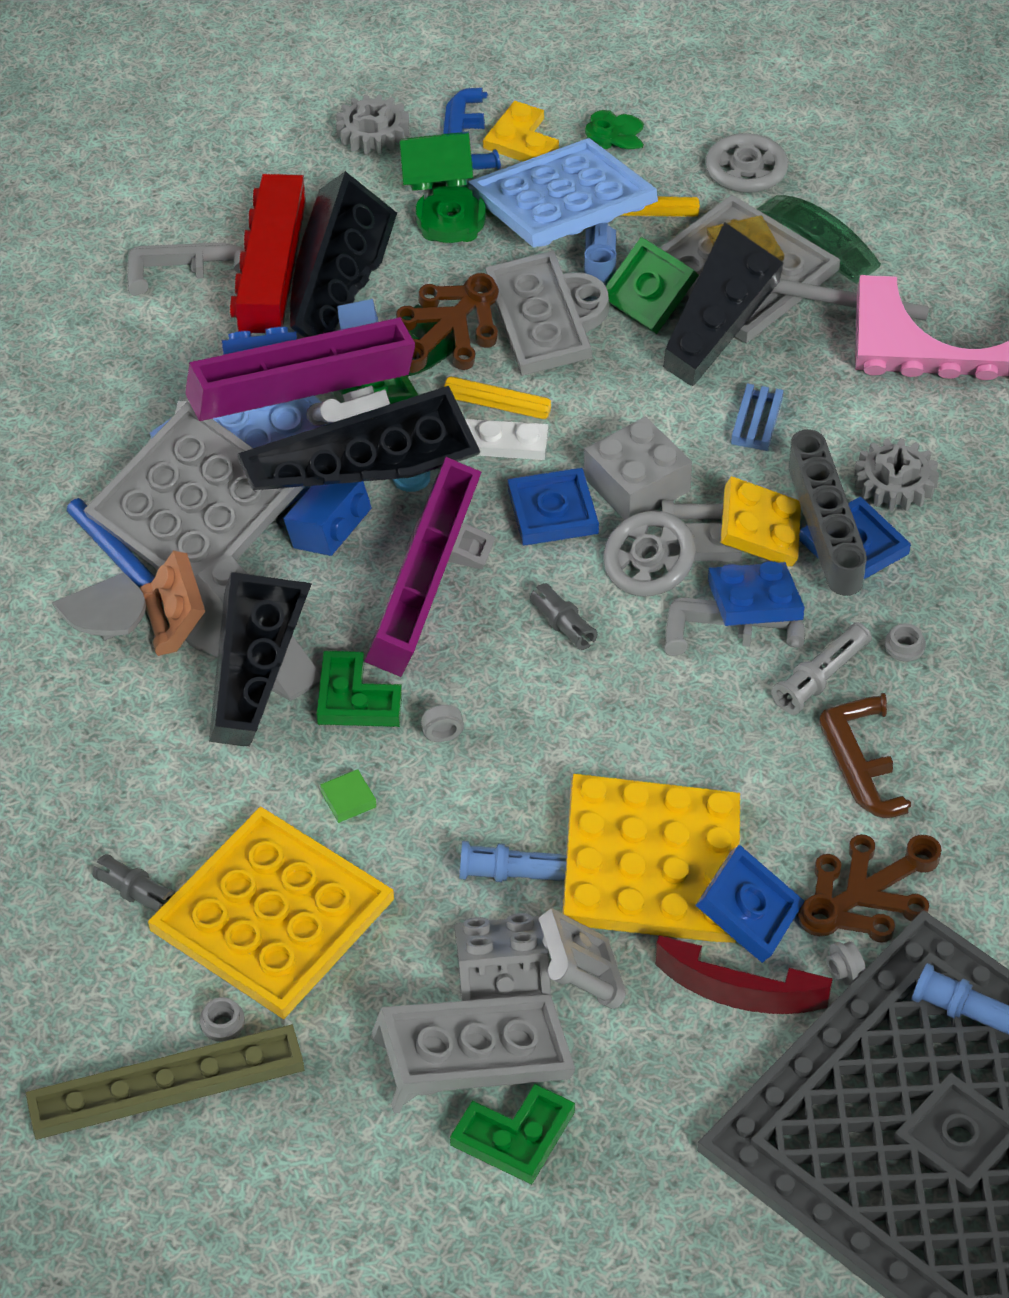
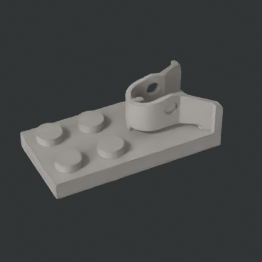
[372,994,575,1113]

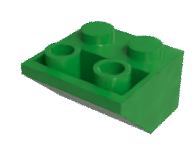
[400,131,474,191]

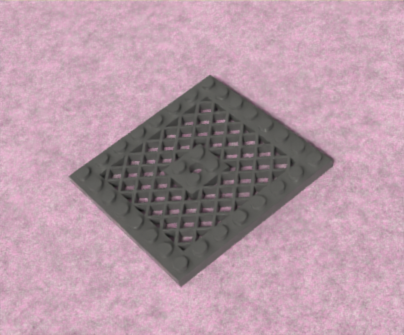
[697,910,1009,1298]

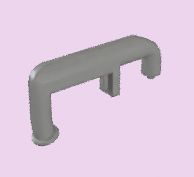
[127,242,245,296]
[664,598,805,656]

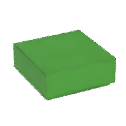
[320,769,376,823]

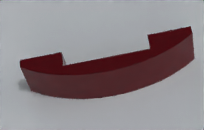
[655,935,833,1014]

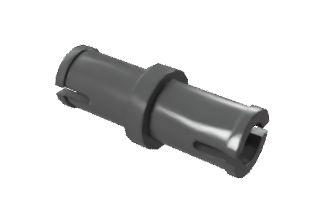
[530,583,598,650]
[93,854,176,912]

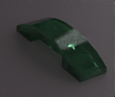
[757,195,881,284]

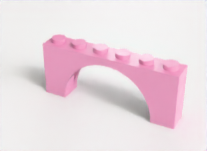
[855,275,1009,380]

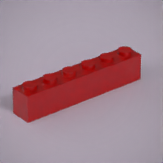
[230,174,306,333]

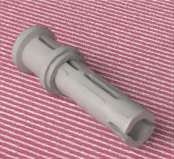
[771,622,872,715]

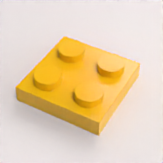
[721,476,801,566]

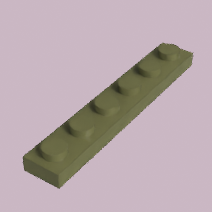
[25,1024,305,1140]

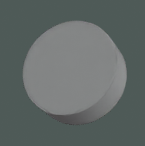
[421,705,464,742]

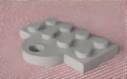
[485,250,610,376]

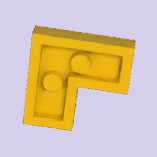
[483,100,559,162]

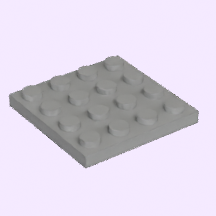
[660,195,840,343]
[84,401,303,577]

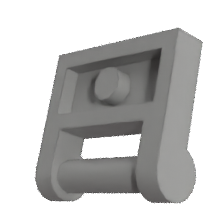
[306,385,390,426]
[661,500,742,561]
[538,908,626,1009]

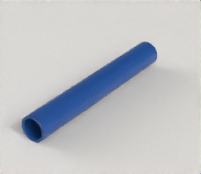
[67,498,155,588]

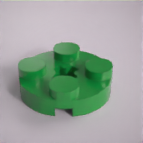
[416,186,486,243]

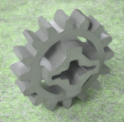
[336,94,409,154]
[854,438,939,511]

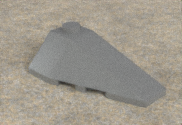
[186,555,321,701]

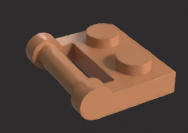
[140,550,205,656]

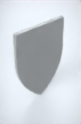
[52,572,146,641]

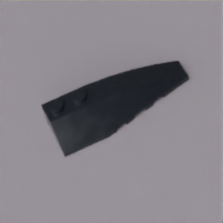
[290,171,397,338]
[237,386,480,491]

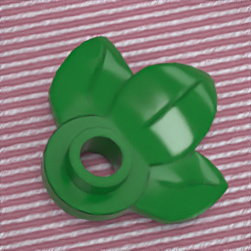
[585,110,644,149]

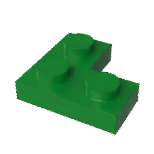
[317,651,402,727]
[450,1084,575,1185]

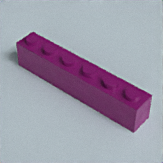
[185,317,415,421]
[364,457,482,677]

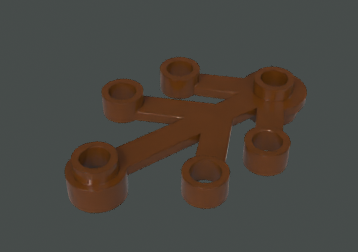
[396,273,499,373]
[798,834,942,943]

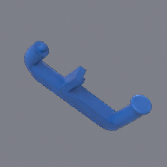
[443,88,501,170]

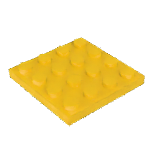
[563,774,740,943]
[148,806,394,1019]

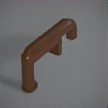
[820,693,911,818]

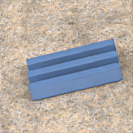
[731,383,784,451]

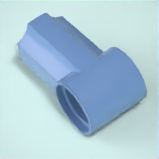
[584,223,617,286]

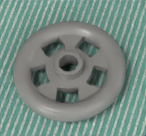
[706,133,788,193]
[603,511,696,597]

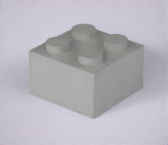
[584,416,692,520]

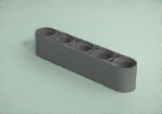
[789,429,867,596]

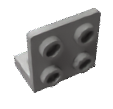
[454,913,551,1001]

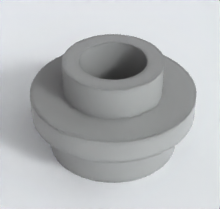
[885,623,926,662]
[826,941,865,985]
[200,997,245,1041]

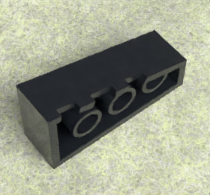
[663,222,784,387]
[209,572,312,746]

